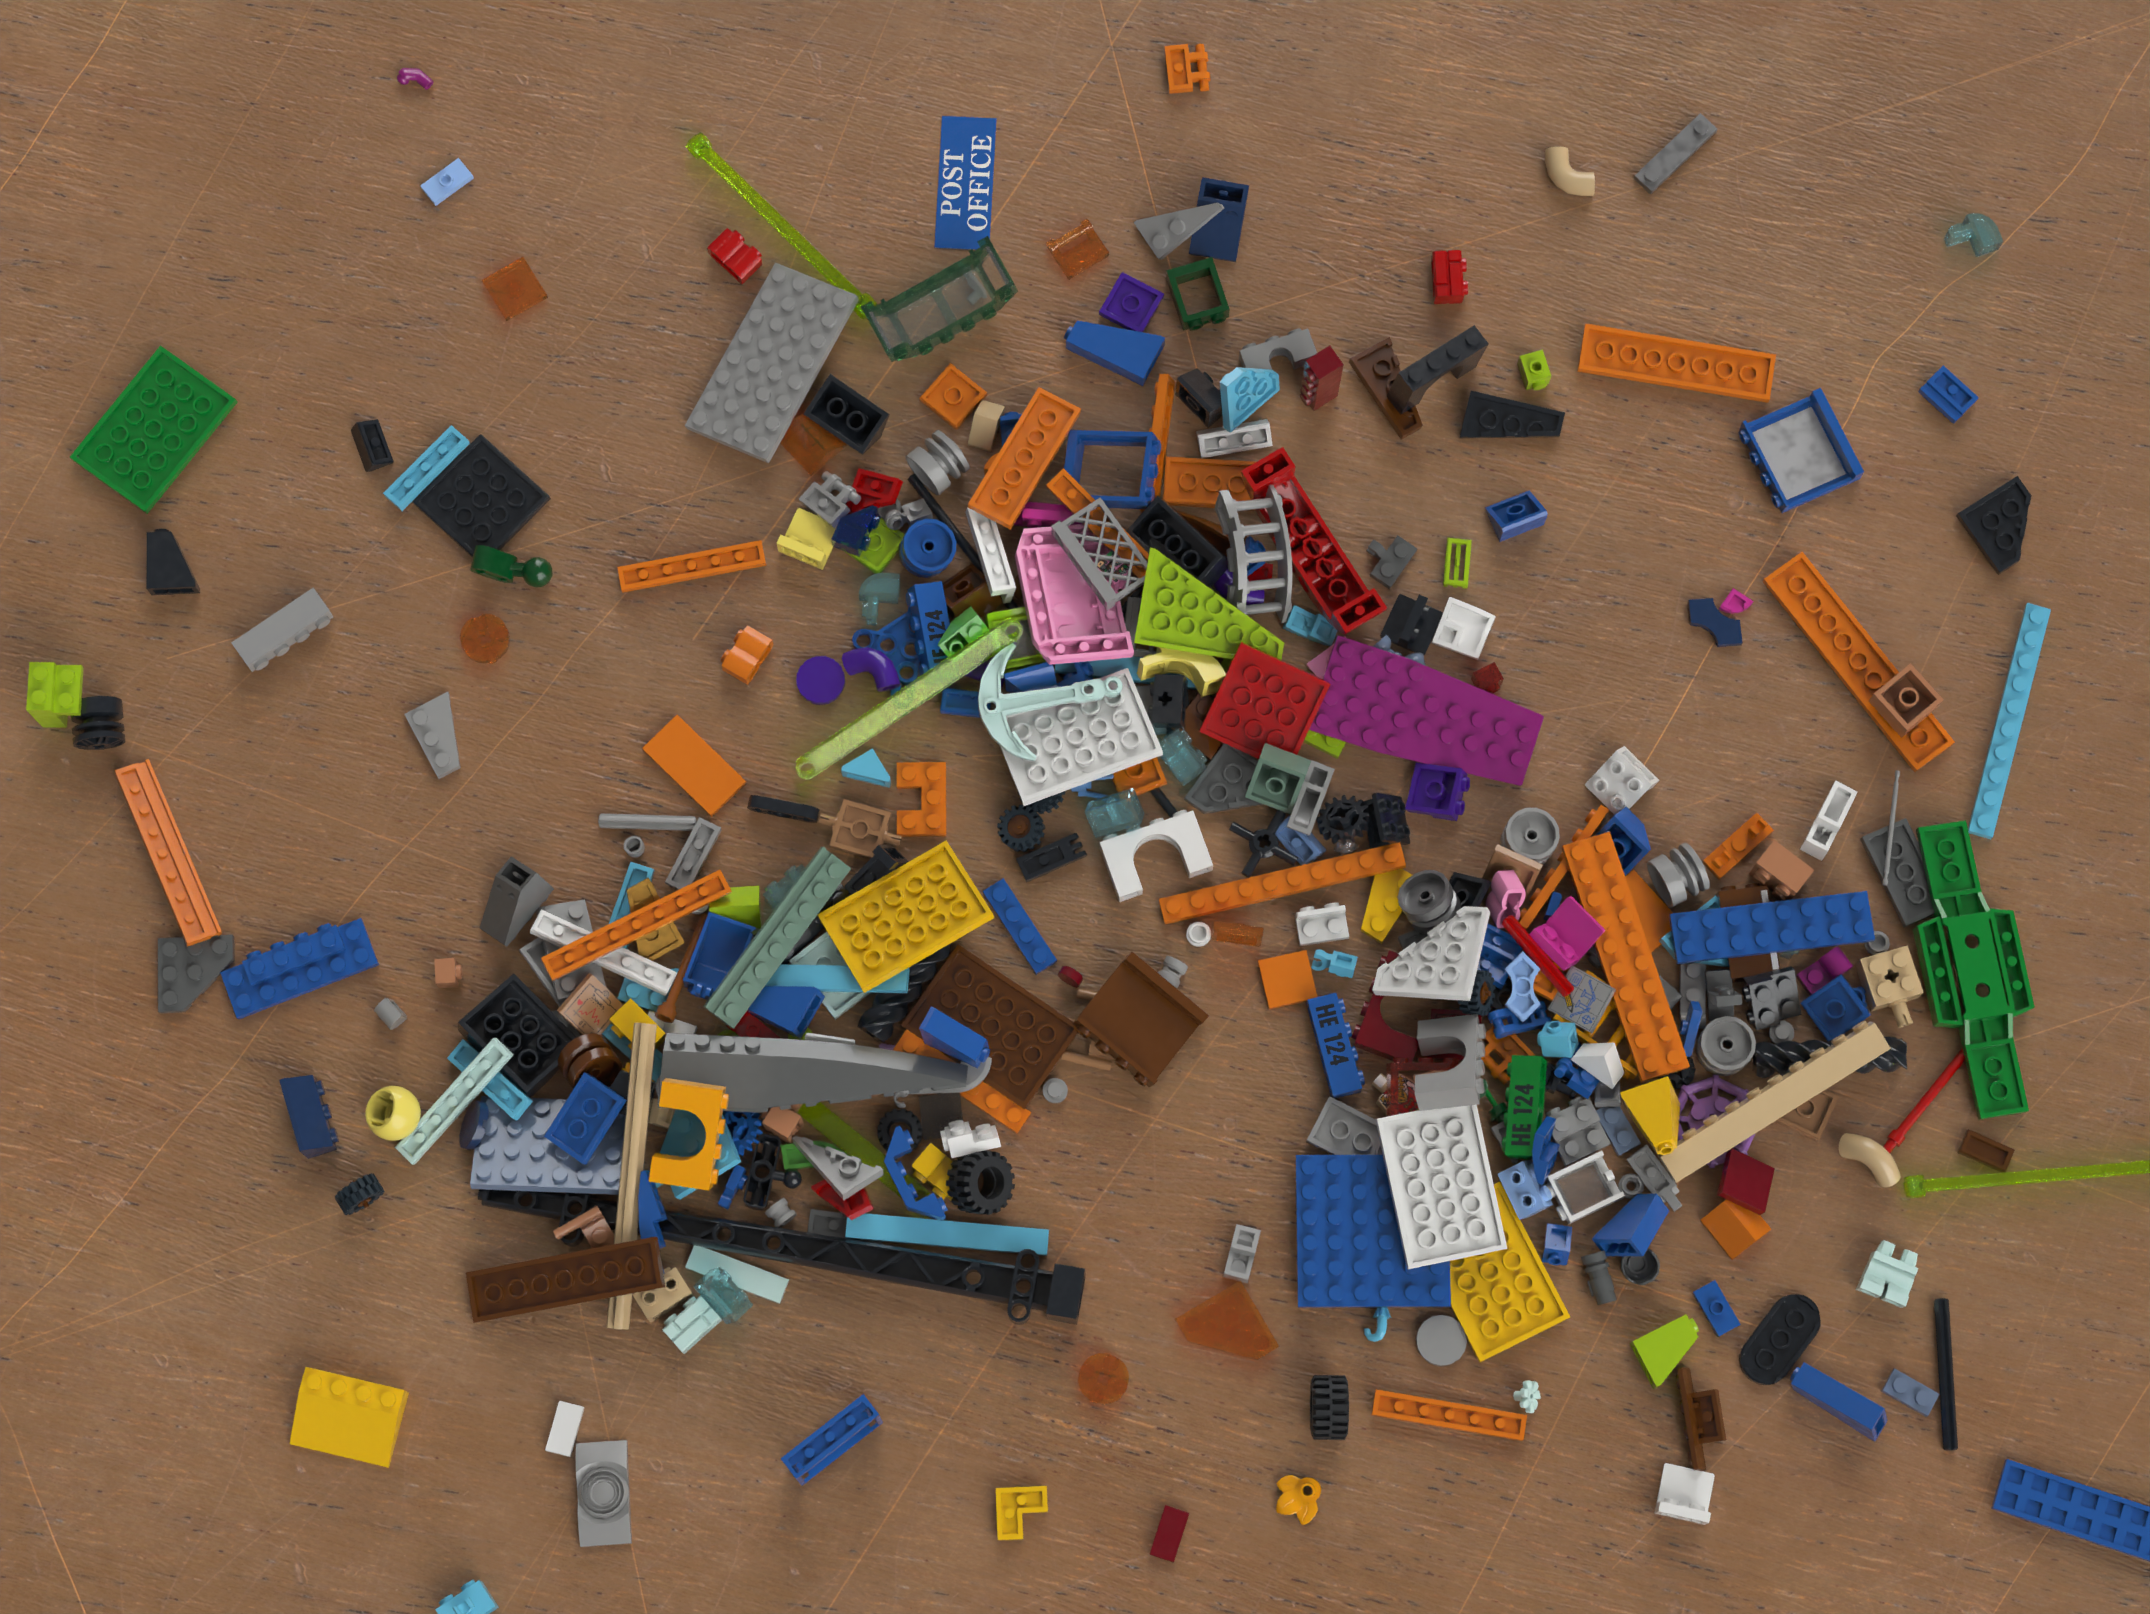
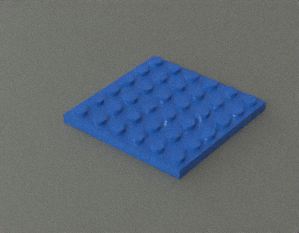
[1295,1155,1451,1308]

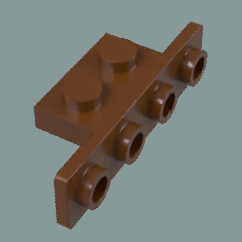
[1676,1367,1726,1470]

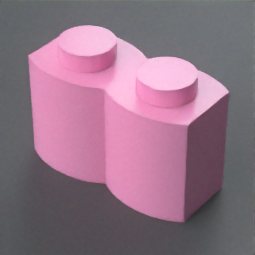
[1486,870,1526,928]

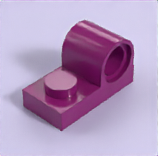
[1796,946,1853,996]

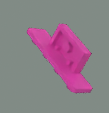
[1014,502,1082,528]

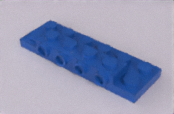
[220,918,379,1020]

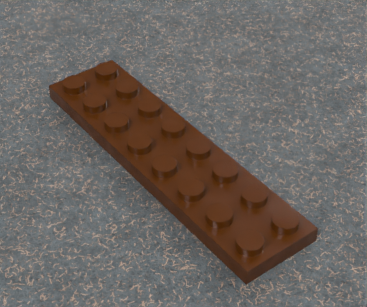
[466,1237,665,1323]

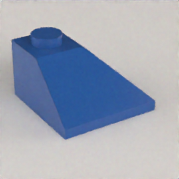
[1004,662,1058,693]
[1595,806,1651,876]

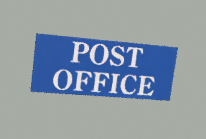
[934,116,997,250]

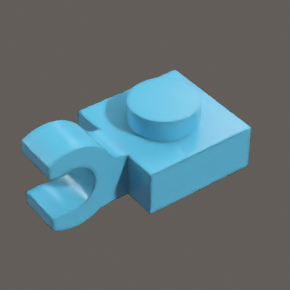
[1311,950,1358,978]

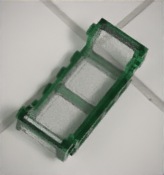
[861,236,1018,362]

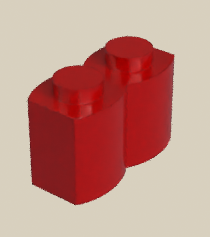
[707,228,762,284]

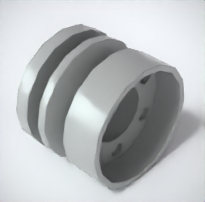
[905,430,970,495]
[1647,843,1710,908]

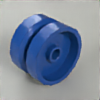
[899,519,956,578]

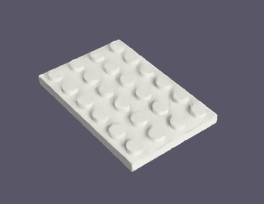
[999,668,1163,806]
[1375,1105,1507,1269]

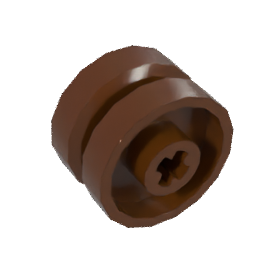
[558,1033,623,1089]

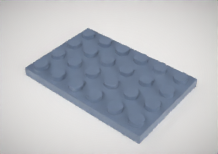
[470,1096,625,1195]

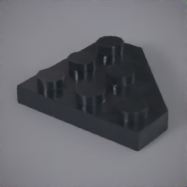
[1956,476,2032,575]

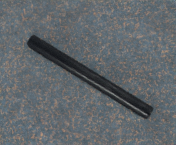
[1934,1298,1958,1451]

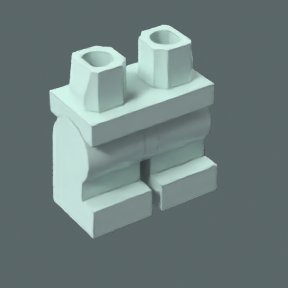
[1856,1240,1918,1308]

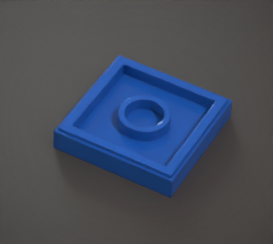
[1801,974,1871,1041]

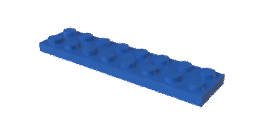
[1669,891,1875,964]
[1991,1459,2150,1562]

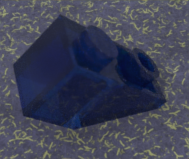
[831,505,881,557]

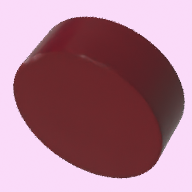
[1058,966,1083,988]

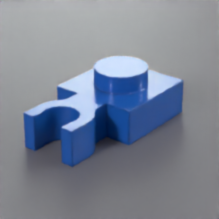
[718,1165,748,1210]

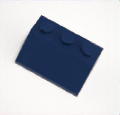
[279,1075,339,1159]

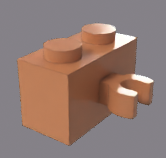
[761,1104,804,1144]

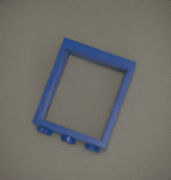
[1064,430,1161,509]

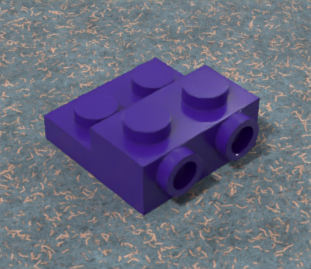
[1405,762,1470,821]

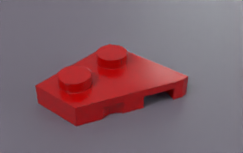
[845,468,903,515]
[811,1179,874,1220]

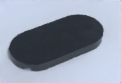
[1739,1294,1821,1385]

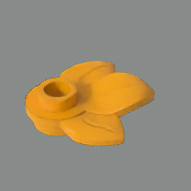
[1276,1475,1321,1525]

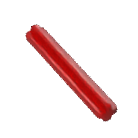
[1502,915,1574,997]

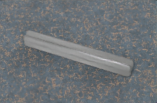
[598,813,697,831]

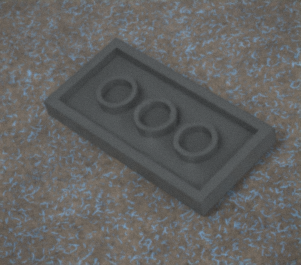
[1860,818,1934,928]

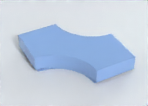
[1505,951,1541,1023]

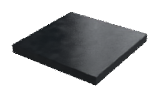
[413,434,551,558]

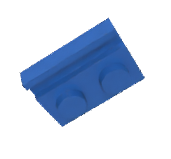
[1918,365,1979,424]

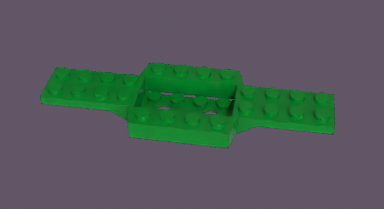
[1912,820,2035,1120]

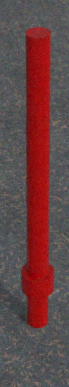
[1883,1047,1965,1153]

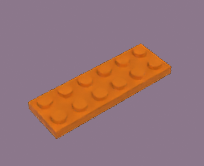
[968,387,1081,530]

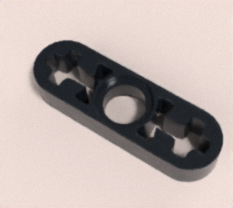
[747,795,820,823]

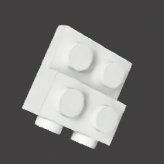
[940,1120,1001,1158]

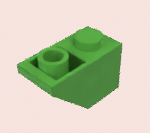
[938,606,992,663]

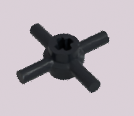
[1229,810,1299,878]

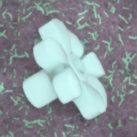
[1513,1380,1541,1413]

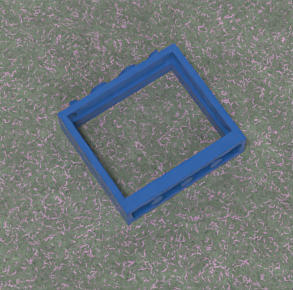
[781,1394,883,1486]

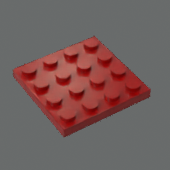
[1199,642,1331,759]

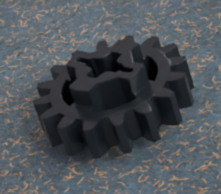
[1316,795,1371,845]

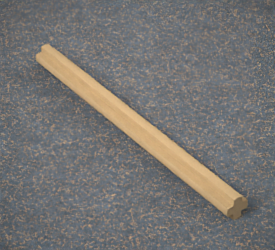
[606,1023,657,1330]

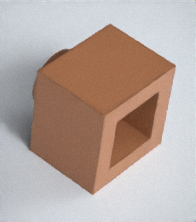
[434,958,463,988]

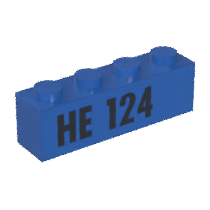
[906,581,959,685]
[1306,993,1365,1099]

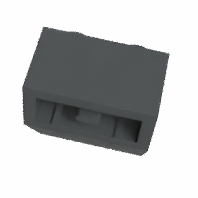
[480,857,554,947]

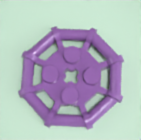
[1678,1075,1756,1168]

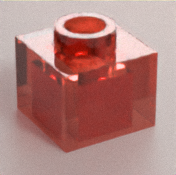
[1471,662,1504,694]

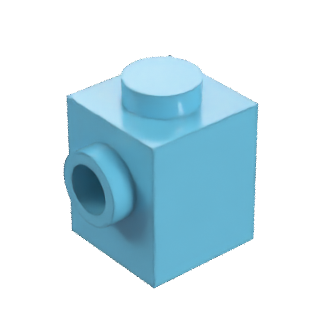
[1537,1021,1579,1058]

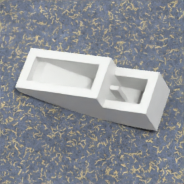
[1800,781,1857,861]

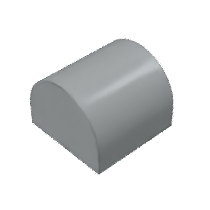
[374,998,407,1030]

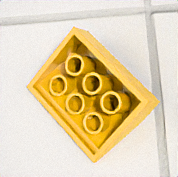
[290,1367,409,1468]

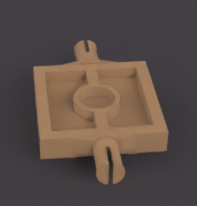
[818,799,902,859]

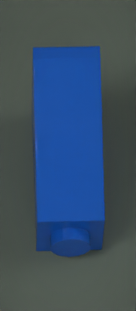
[747,986,825,1039]
[919,1007,990,1069]
[1592,1193,1669,1256]

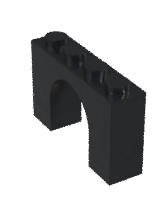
[1386,325,1489,415]

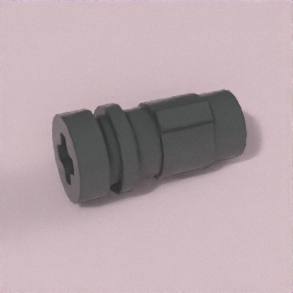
[1581,1250,1617,1305]

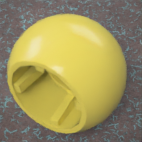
[365,1086,421,1141]

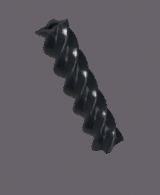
[857,938,960,1042]
[1752,1036,1907,1078]

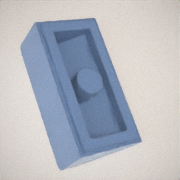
[1275,815,1326,865]

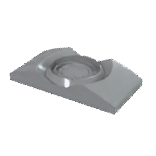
[576,1440,632,1547]

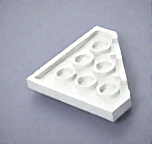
[1372,906,1490,1001]

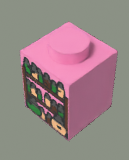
[1097,549,1132,592]

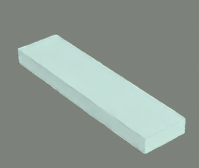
[685,1245,789,1304]

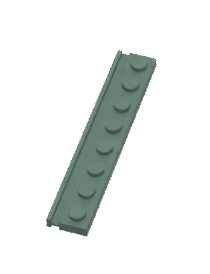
[703,847,851,1029]

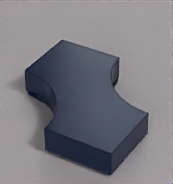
[1688,598,1743,647]

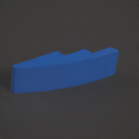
[638,1170,667,1274]

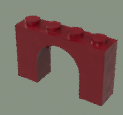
[1351,950,1419,1067]

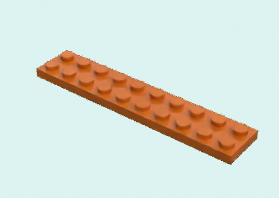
[1762,552,1955,772]
[1562,832,1690,1082]

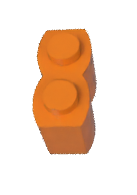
[721,625,774,685]

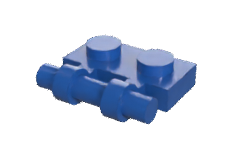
[1554,1042,1600,1099]

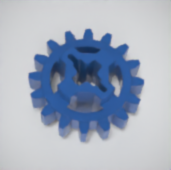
[722,1111,763,1156]

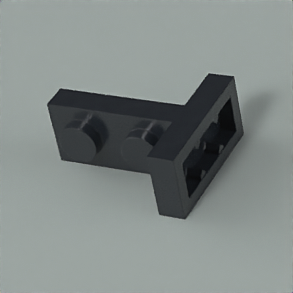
[844,845,908,895]

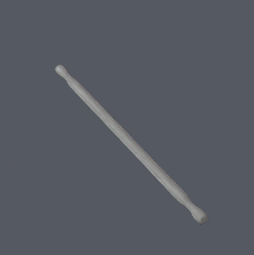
[1883,770,1900,886]

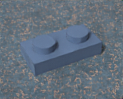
[1596,1107,1641,1157]
[1881,1368,1940,1417]

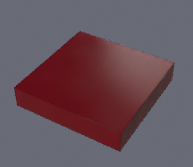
[1717,1148,1775,1215]

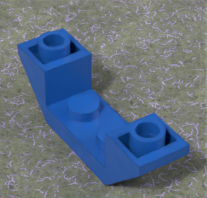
[884,1126,948,1221]

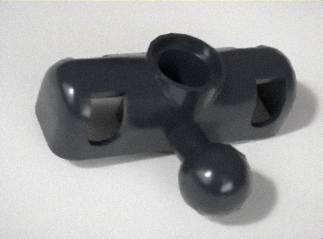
[743,1134,802,1211]

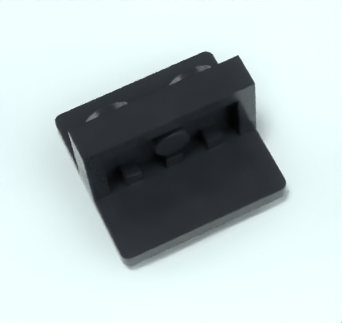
[1380,594,1443,656]
[1363,792,1410,849]

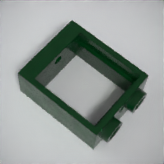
[1166,257,1230,331]

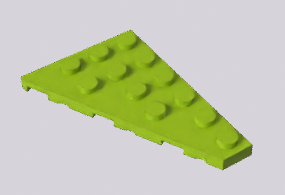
[1134,547,1284,660]

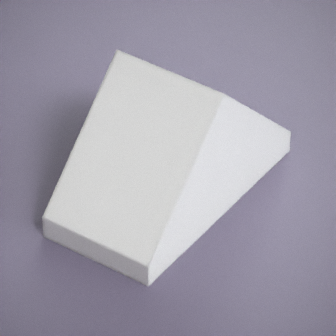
[1571,1043,1624,1089]

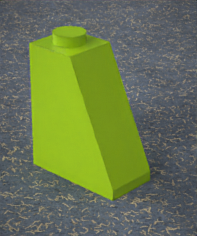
[1630,1314,1699,1389]

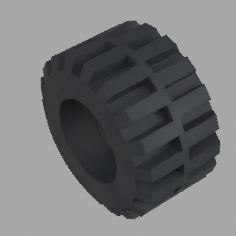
[946,1151,1015,1215]
[1310,1375,1349,1440]

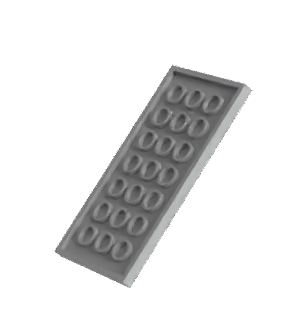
[685,263,859,463]

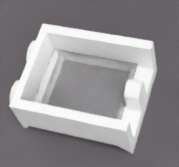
[1545,1151,1625,1225]

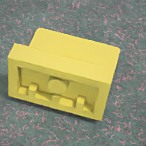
[777,508,842,570]

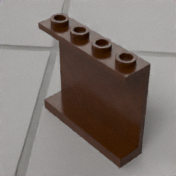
[1072,952,1209,1087]

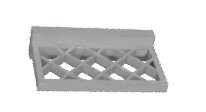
[1051,498,1147,611]

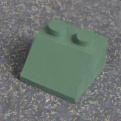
[1245,743,1311,814]

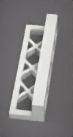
[965,507,1016,603]

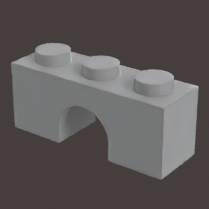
[1239,328,1317,370]

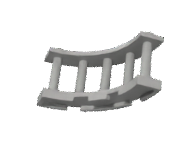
[1215,485,1292,623]

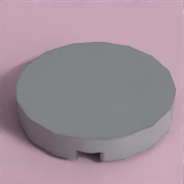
[1416,1315,1467,1366]

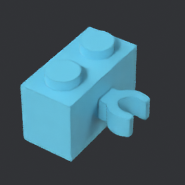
[435,1579,499,1614]

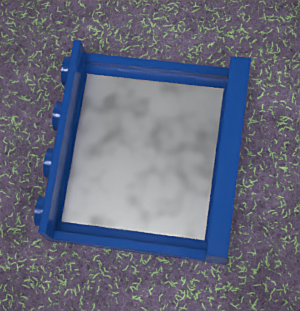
[1738,388,1864,513]

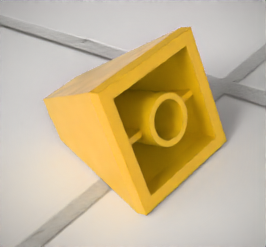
[1620,1076,1680,1155]

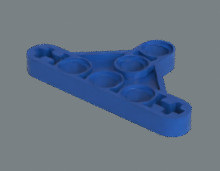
[852,607,920,708]

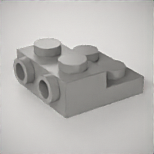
[1543,1096,1611,1167]

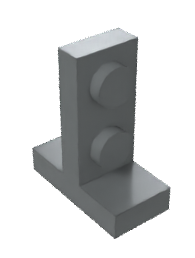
[1705,969,1742,1021]

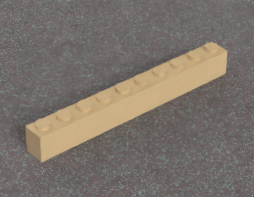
[1657,1021,1891,1183]

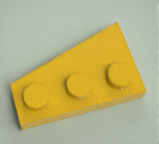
[1361,869,1412,944]

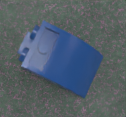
[683,912,756,1000]

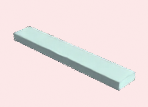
[395,1038,514,1165]

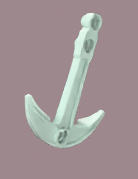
[978,643,1122,761]

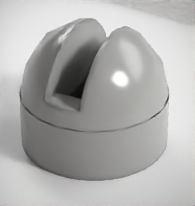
[624,836,645,858]

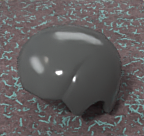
[1620,1248,1660,1285]

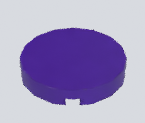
[796,656,845,705]

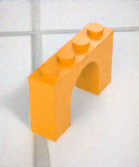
[649,1078,729,1191]

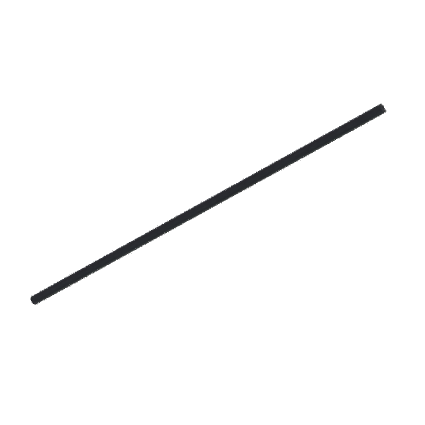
[907,474,1178,818]

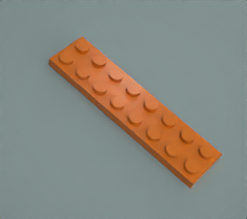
[1577,323,1776,403]

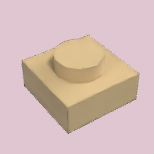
[649,1098,676,1129]

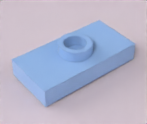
[421,158,474,206]

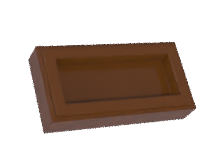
[1957,1129,2015,1174]

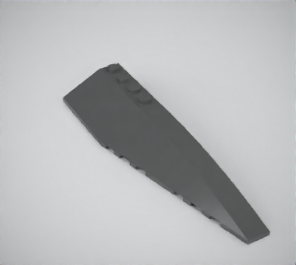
[658,1033,968,1113]

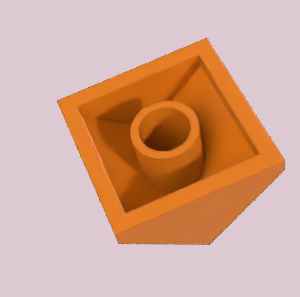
[1700,1200,1771,1260]

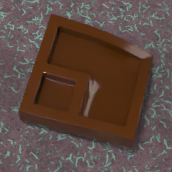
[1171,692,1223,759]

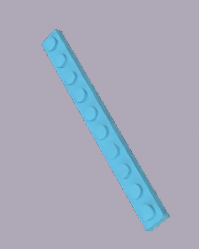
[1968,603,2051,840]

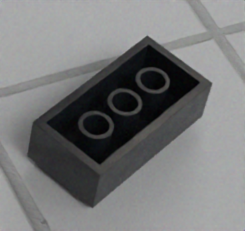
[1126,495,1228,588]

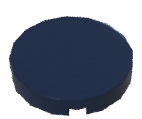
[459,1100,489,1151]

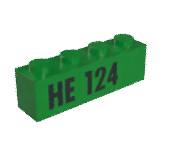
[1502,1055,1547,1160]

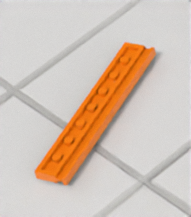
[115,759,222,947]

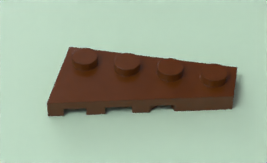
[1349,337,1423,440]

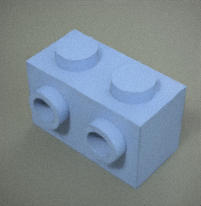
[1497,1160,1553,1220]

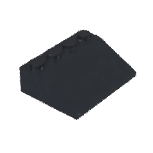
[458,974,576,1098]

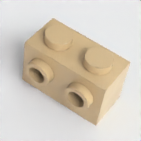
[632,1267,694,1323]

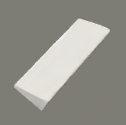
[1196,419,1273,458]

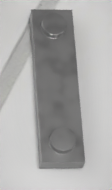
[1634,113,1717,194]

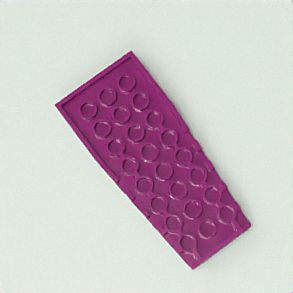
[1309,635,1544,786]

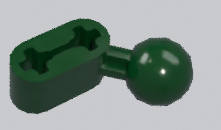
[470,545,553,588]

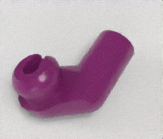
[397,68,434,90]

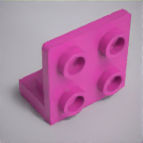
[1529,896,1605,971]

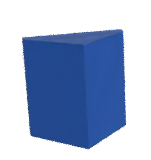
[1485,490,1548,542]

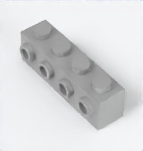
[231,588,333,672]

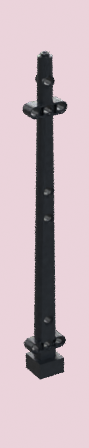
[478,1189,1086,1325]

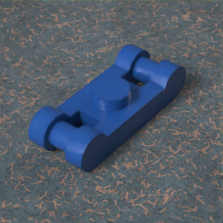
[1487,1001,1552,1039]

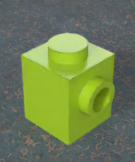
[1517,350,1551,390]

